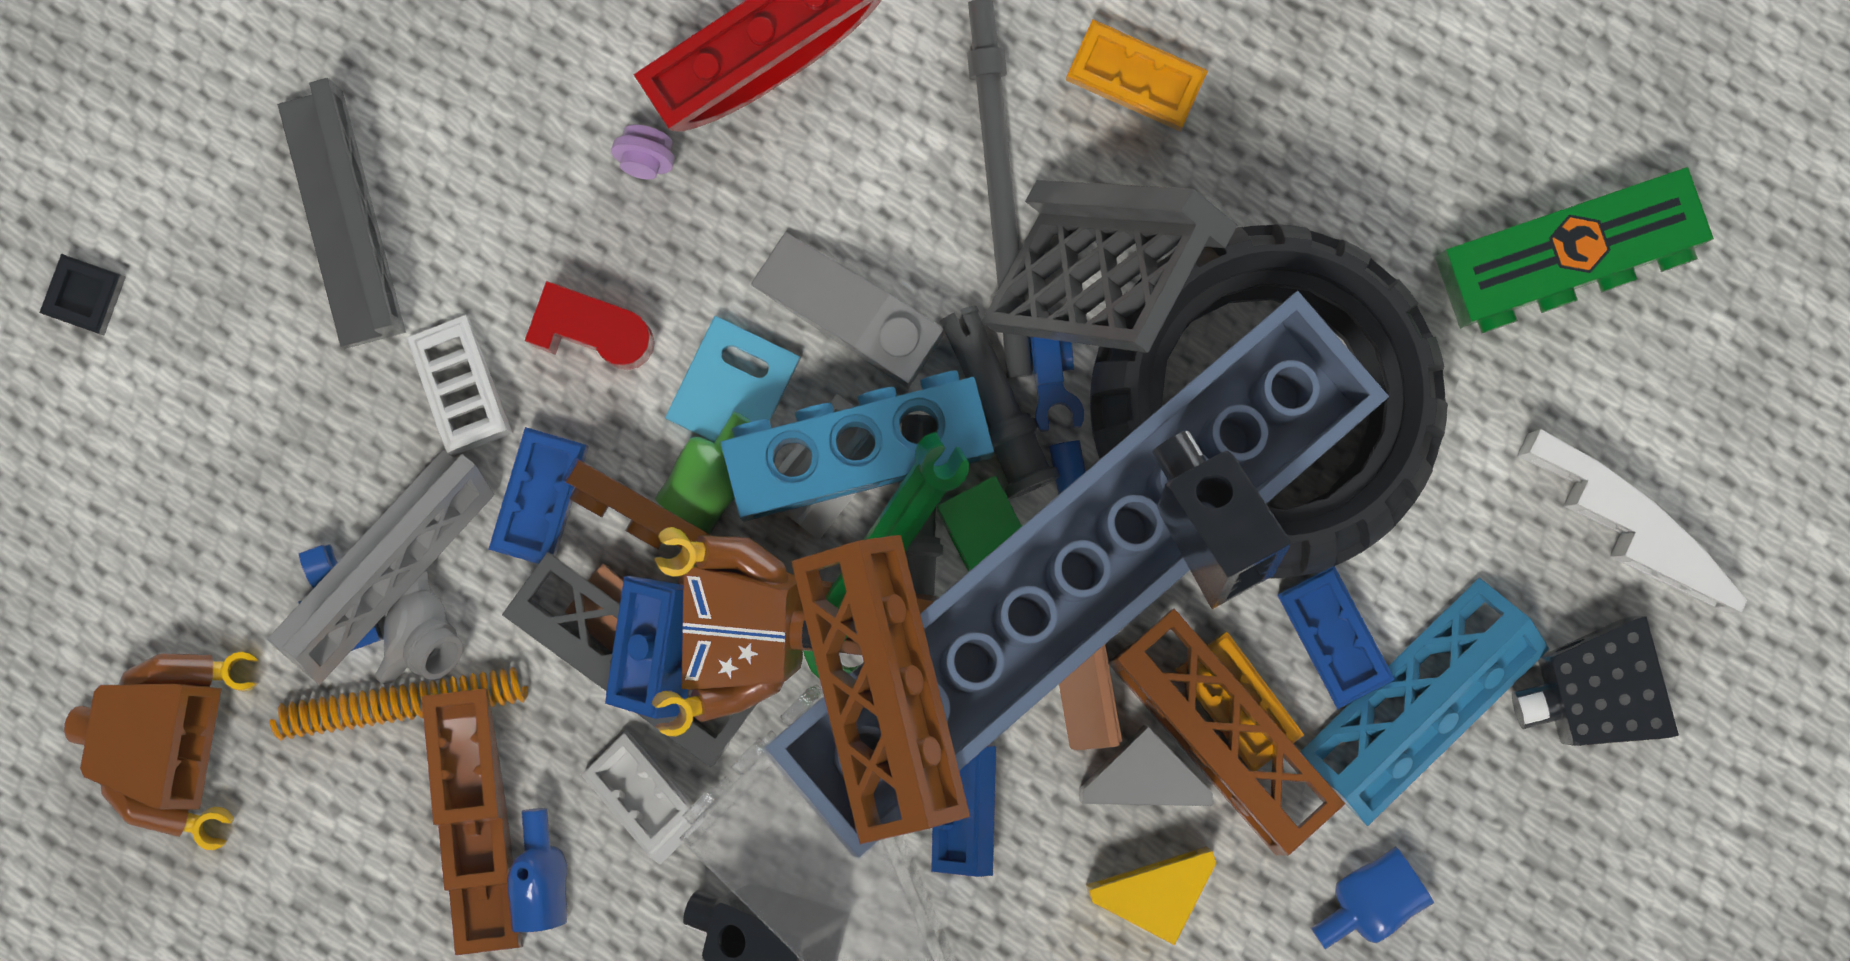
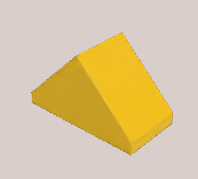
[1086,846,1217,945]

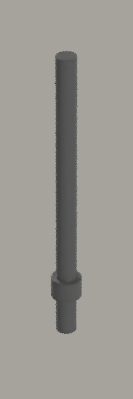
[967,0,1032,378]

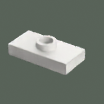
[581,730,706,865]

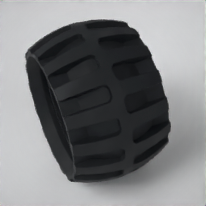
[1090,224,1448,579]

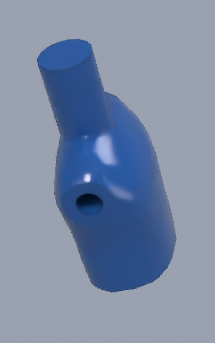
[507,808,567,932]
[1311,846,1434,949]

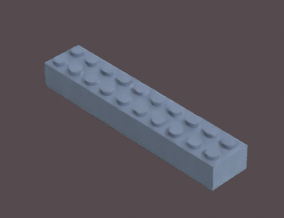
[762,291,1389,858]

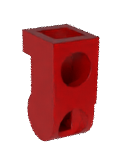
[524,281,654,370]

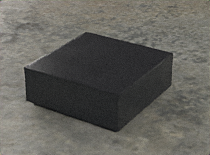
[39,254,126,336]

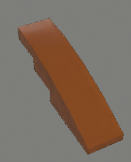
[422,688,523,955]

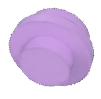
[611,125,675,179]

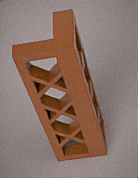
[791,535,970,844]
[1108,608,1345,856]

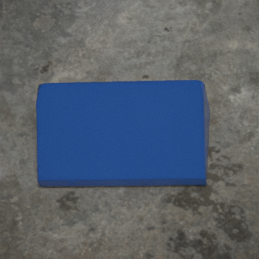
[605,576,688,719]

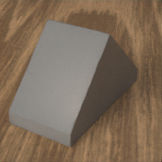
[1079,725,1213,806]

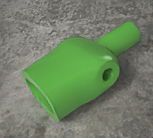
[655,412,752,534]

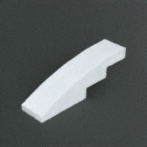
[1517,429,1747,613]

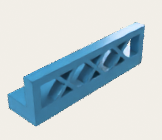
[1300,577,1549,826]

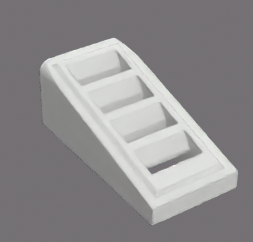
[407,315,513,456]

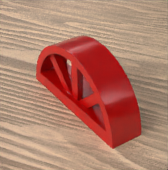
[633,0,882,132]

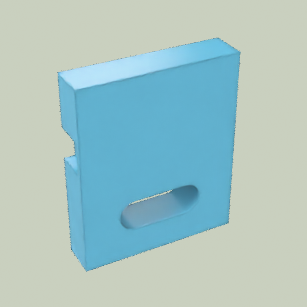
[665,316,801,442]

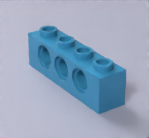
[720,371,994,522]

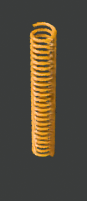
[269,666,528,741]

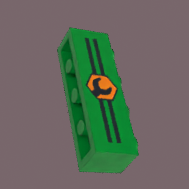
[1435,167,1714,334]

